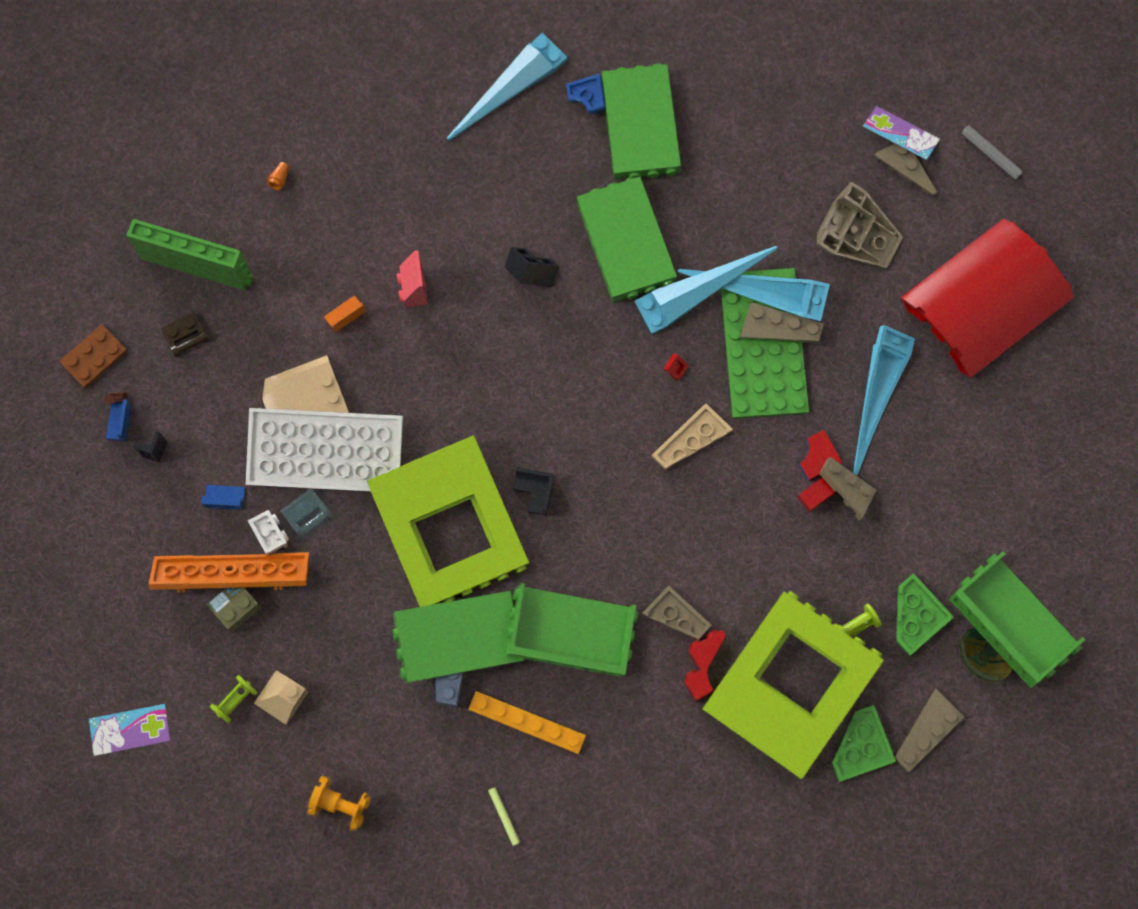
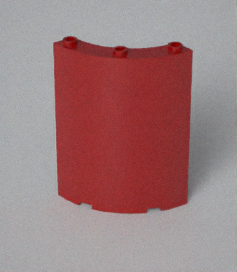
[901,219,1074,378]

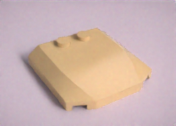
[262,355,349,413]

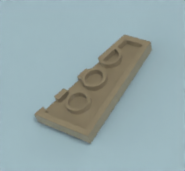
[740,302,824,343]
[894,688,964,773]

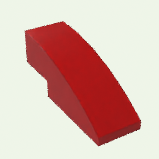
[797,478,838,513]

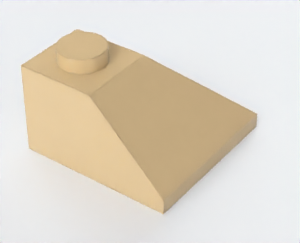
[254,671,308,725]

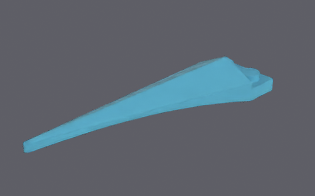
[447,33,568,141]
[635,246,778,335]
[678,269,830,322]
[853,325,915,476]

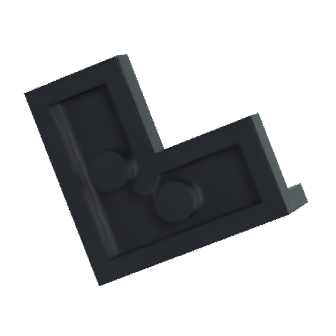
[505,247,559,287]
[513,467,554,516]

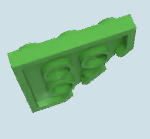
[896,573,954,656]
[832,705,896,782]

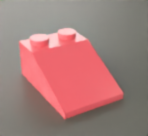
[397,250,428,308]

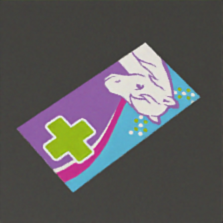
[863,106,939,160]
[89,704,170,756]

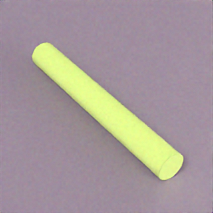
[488,788,520,846]

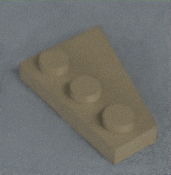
[819,457,876,520]
[642,585,712,640]

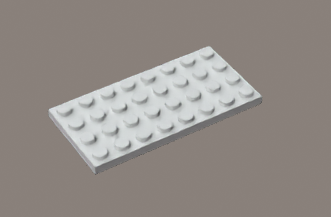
[246,408,403,491]

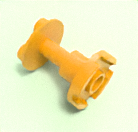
[307,776,371,831]

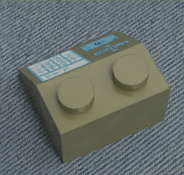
[207,587,261,633]

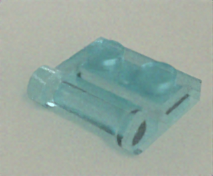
[280,488,332,539]

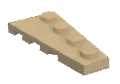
[652,403,733,470]

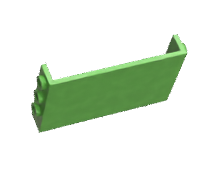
[602,64,681,180]
[577,177,677,303]
[126,219,253,291]
[949,552,1085,688]
[506,583,638,677]
[392,591,524,684]

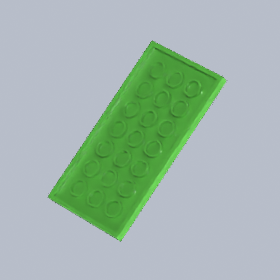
[721,268,809,419]

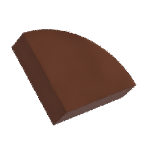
[104,392,127,404]

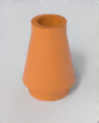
[267,162,290,191]

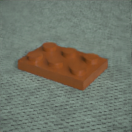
[59,324,128,389]

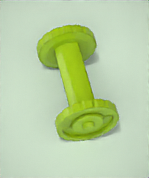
[833,604,881,637]
[209,675,258,724]

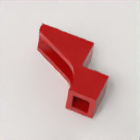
[683,630,725,702]

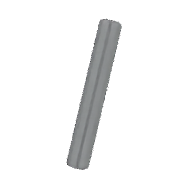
[962,125,1022,179]

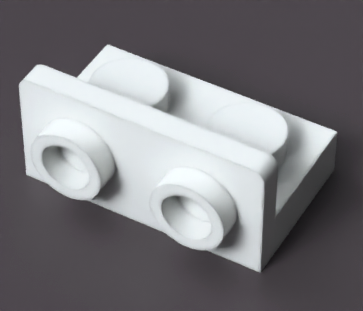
[248,510,289,555]

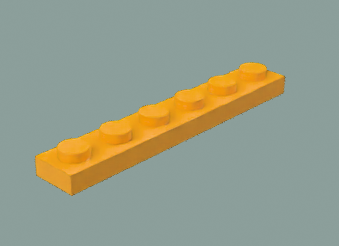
[468,691,586,755]

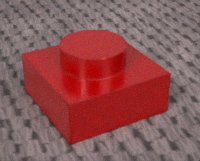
[664,353,689,381]

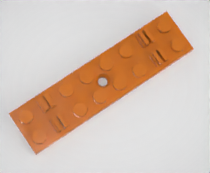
[149,552,310,592]

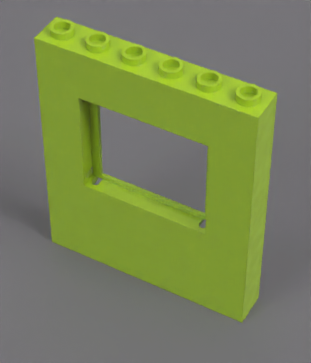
[367,435,529,607]
[703,591,884,779]

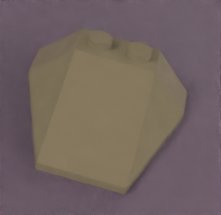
[817,181,903,269]

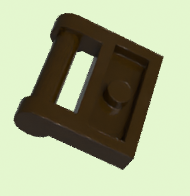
[160,312,209,358]

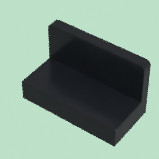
[133,431,167,463]

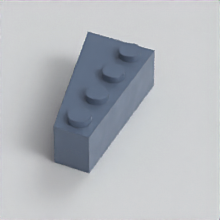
[435,672,465,708]

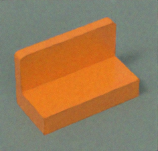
[324,295,366,333]

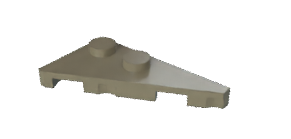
[874,143,937,196]

